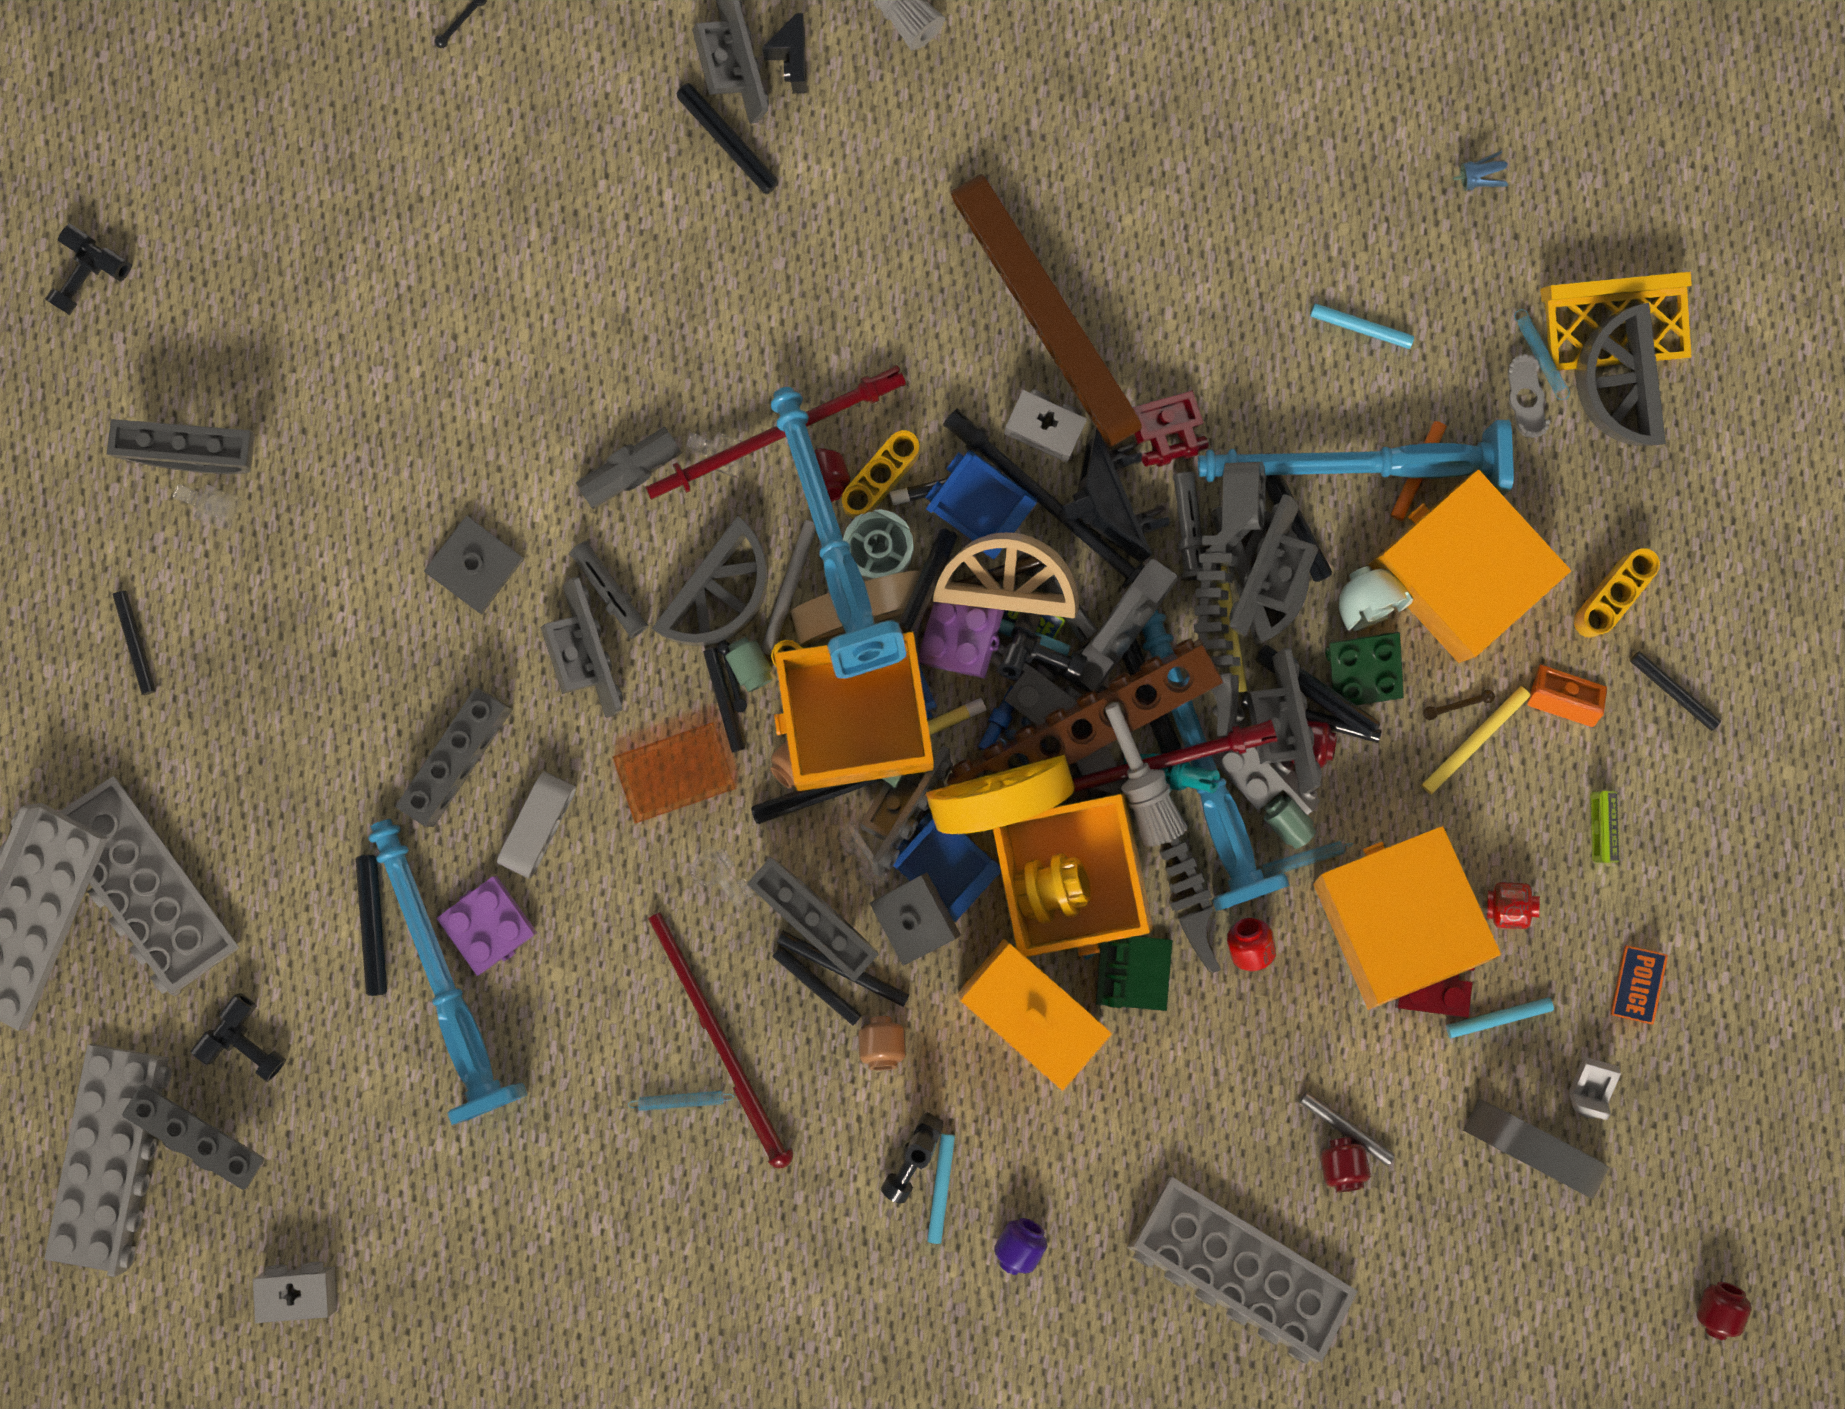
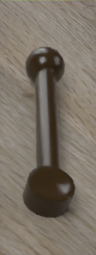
[1423,690,1495,721]

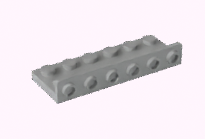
[59,776,240,997]
[0,803,108,1031]
[44,1044,171,1277]
[1127,1177,1358,1364]

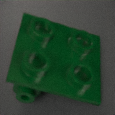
[1325,632,1404,706]
[1096,936,1173,1011]

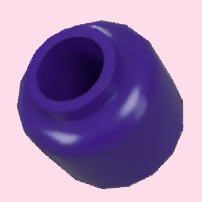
[994,1218,1048,1275]

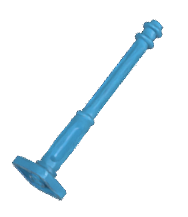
[771,387,906,678]
[1198,420,1514,496]
[1142,610,1290,911]
[368,819,528,1125]

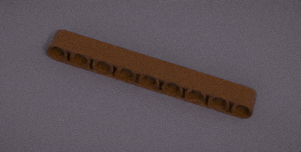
[950,174,1142,447]

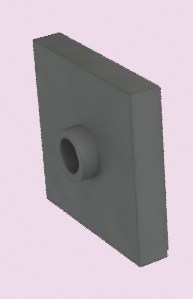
[424,515,524,614]
[869,872,961,966]

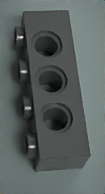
[395,687,513,827]

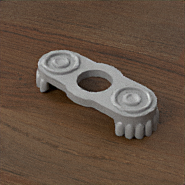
[1508,354,1550,438]

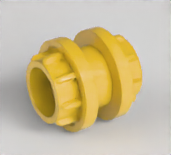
[1014,853,1091,924]

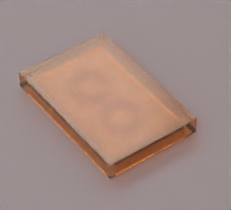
[612,722,736,824]

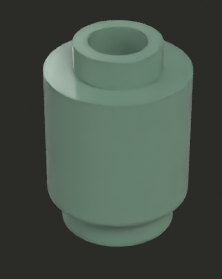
[725,637,773,692]
[1264,795,1316,849]

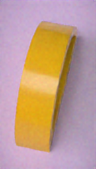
[926,755,1075,834]

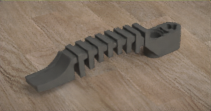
[1194,462,1266,737]
[1073,726,1221,973]

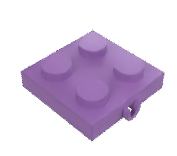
[918,602,1004,678]
[436,875,537,976]

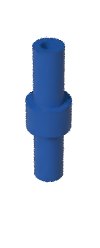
[978,685,1014,751]

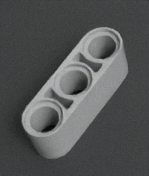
[497,771,576,879]

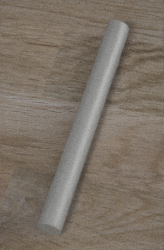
[761,520,816,656]

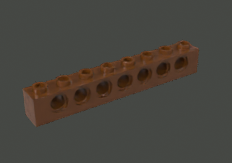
[947,638,1223,786]

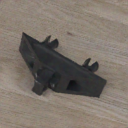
[1058,427,1170,563]

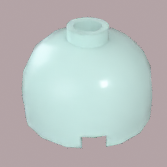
[843,509,914,580]
[1338,566,1413,631]

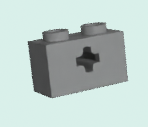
[1004,389,1087,463]
[253,1262,337,1323]

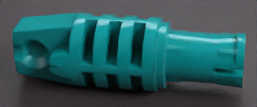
[1123,753,1220,793]

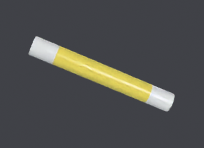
[927,698,986,735]

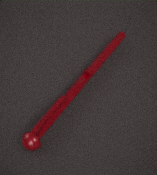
[648,912,793,1169]

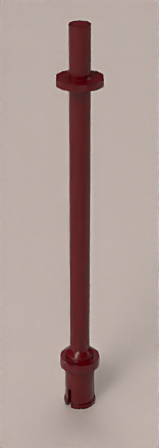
[645,365,906,500]
[1072,719,1278,793]

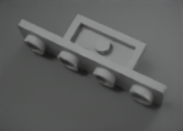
[1211,704,1320,815]

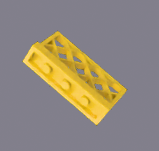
[1540,272,1692,371]

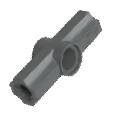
[575,426,682,509]

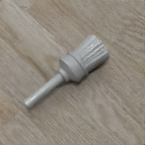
[873,0,946,51]
[1105,703,1188,847]

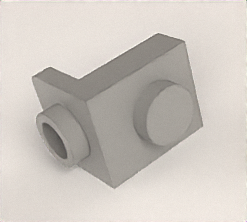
[1569,1057,1621,1120]

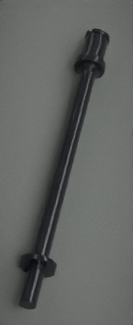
[943,408,1145,589]

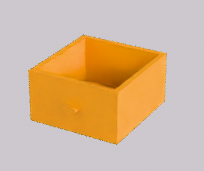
[1368,469,1572,663]
[774,632,934,791]
[993,794,1154,957]
[1313,826,1502,1010]
[958,938,1112,1091]

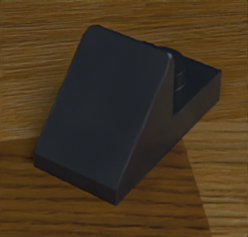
[762,13,806,94]

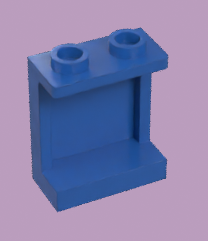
[925,449,1038,560]
[893,812,1001,922]

